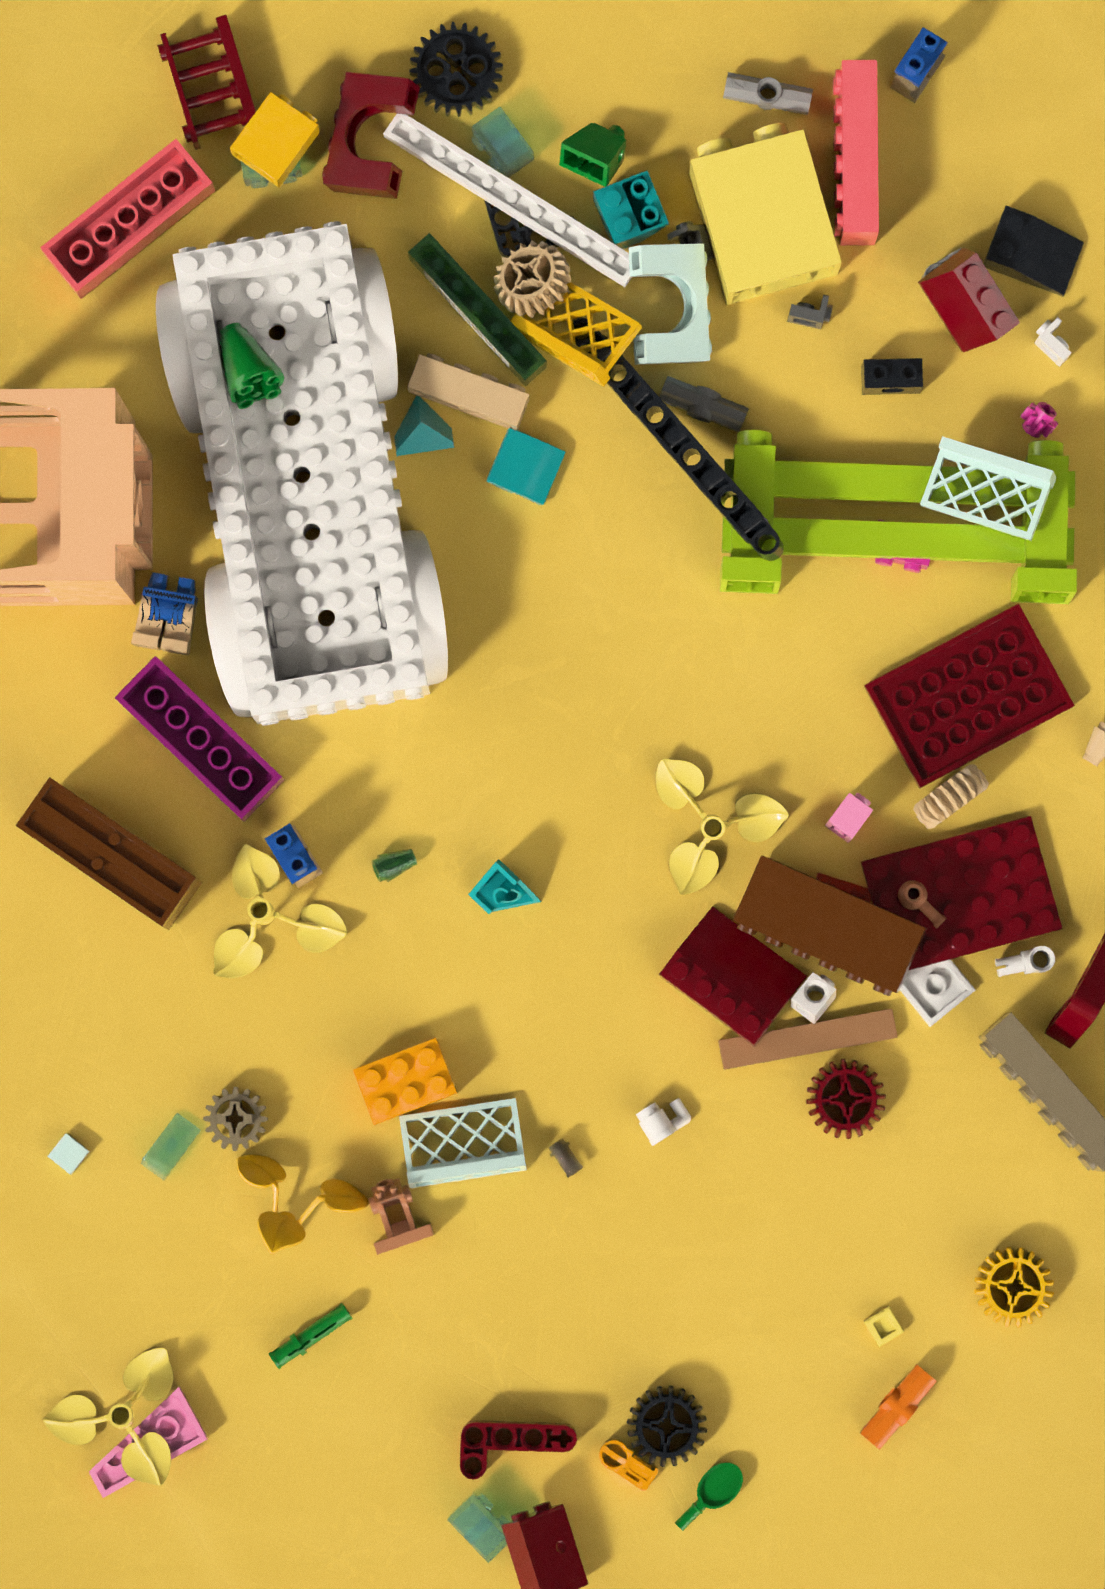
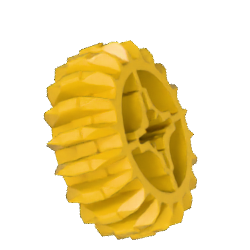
[973,1247,1054,1327]

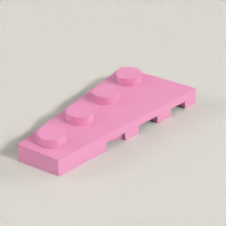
[89,1386,208,1498]

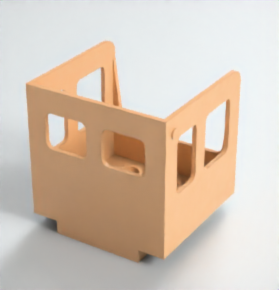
[0,388,153,606]

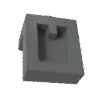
[787,295,833,329]

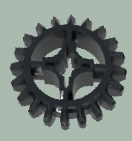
[627,1385,707,1467]

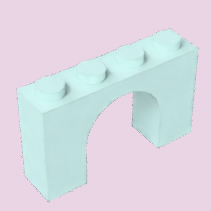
[628,243,712,365]

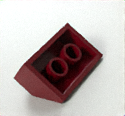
[918,248,1020,353]

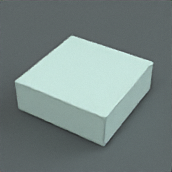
[48,1133,90,1175]

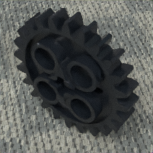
[409,22,503,117]

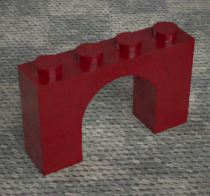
[322,72,420,199]

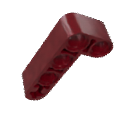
[460,1420,577,1480]

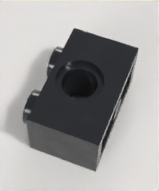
[861,358,923,395]

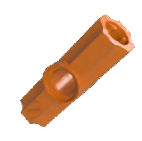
[860,1364,936,1450]

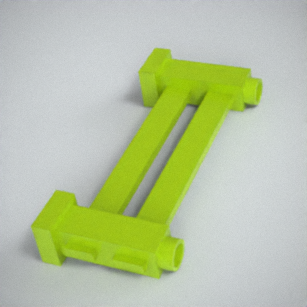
[720,430,1077,604]

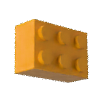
[353,1038,458,1125]

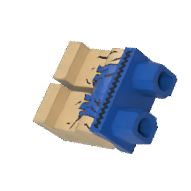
[131,572,198,656]
[264,823,323,888]

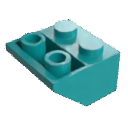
[593,171,669,249]

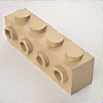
[407,353,529,431]

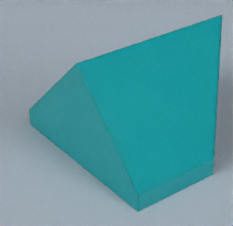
[394,395,455,456]
[468,859,541,914]

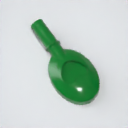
[675,1462,743,1531]

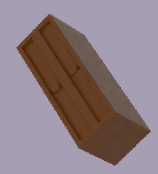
[16,777,202,930]
[733,855,927,996]

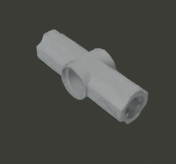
[723,72,813,115]

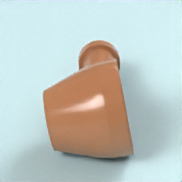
[898,880,947,929]

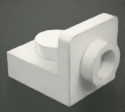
[1035,317,1071,367]

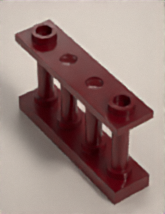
[157,15,256,150]

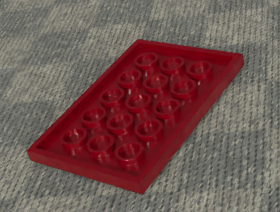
[864,603,1075,789]
[860,816,1063,971]

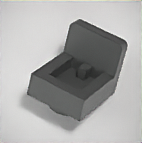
[667,221,714,261]

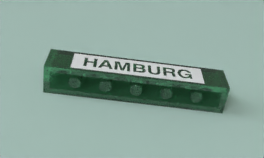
[408,233,547,387]

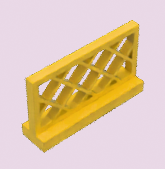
[509,282,642,387]

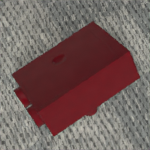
[501,1501,588,1589]

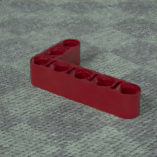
[1045,933,1105,1049]

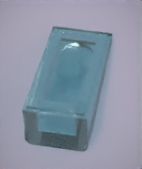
[141,1113,201,1180]

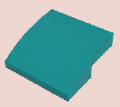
[486,428,566,505]

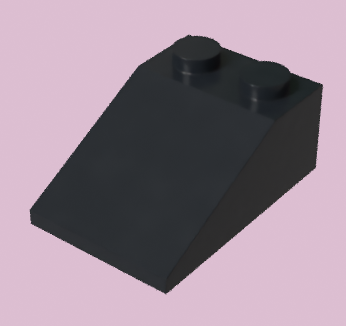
[983,206,1084,297]

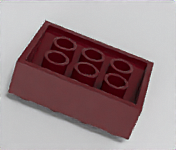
[659,906,807,1047]

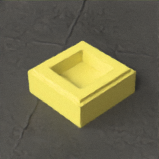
[864,1306,905,1347]

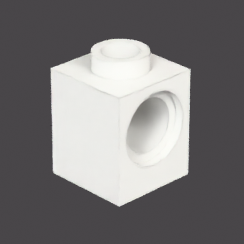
[791,972,837,1024]

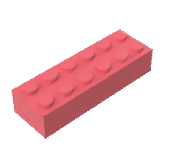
[833,60,879,246]
[40,139,216,299]

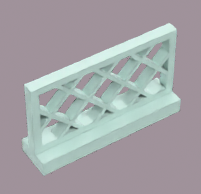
[920,436,1056,541]
[399,1098,527,1188]

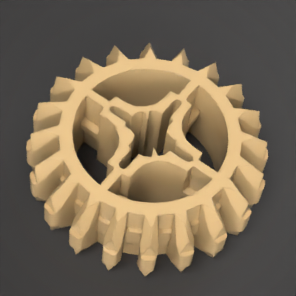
[493,240,571,318]
[913,764,989,829]

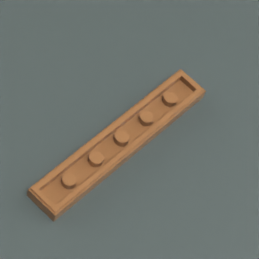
[718,1009,898,1070]

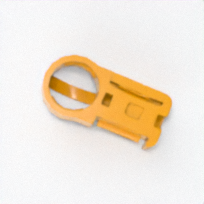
[599,1439,658,1491]

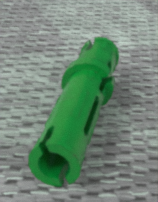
[268,1303,353,1369]

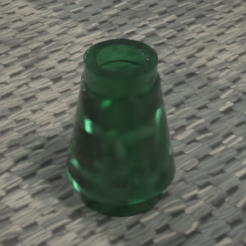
[371,848,417,882]

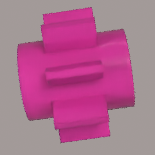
[1020,402,1058,438]

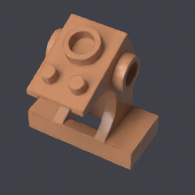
[368,1178,435,1255]

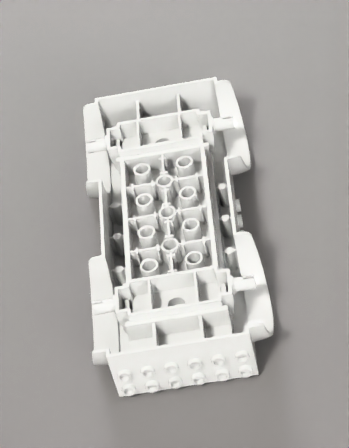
[156,221,448,726]

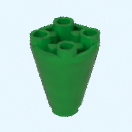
[220,323,285,409]

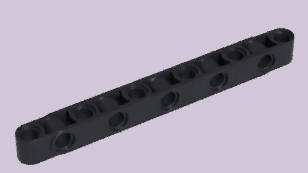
[568,318,784,561]

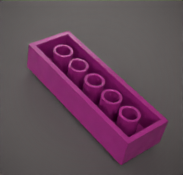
[115,656,284,822]

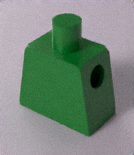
[559,123,626,187]

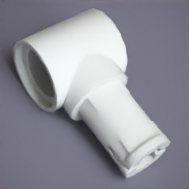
[995,946,1055,977]

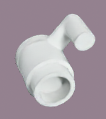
[636,1098,691,1146]

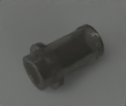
[549,1138,583,1177]

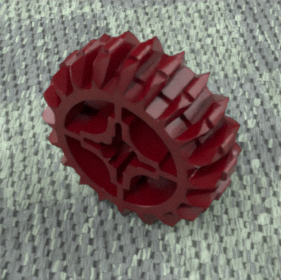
[806,1059,886,1139]

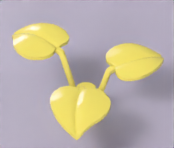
[656,759,789,895]
[213,844,347,979]
[43,1348,174,1486]

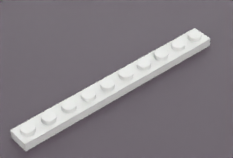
[383,114,632,287]

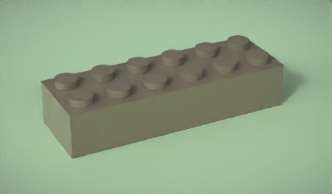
[979,1012,1105,1172]

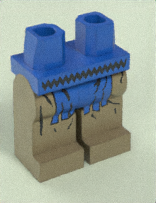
[891,27,948,103]

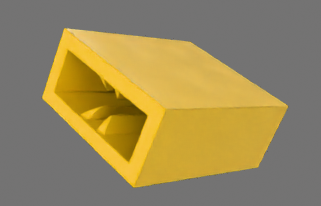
[230,92,320,188]

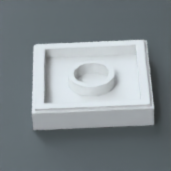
[900,959,975,1027]

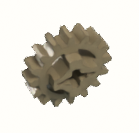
[203,1087,268,1151]

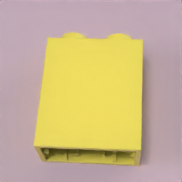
[689,123,841,305]

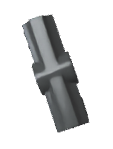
[659,376,749,432]

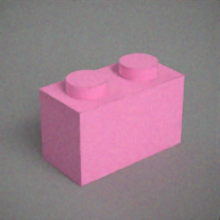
[825,793,873,843]

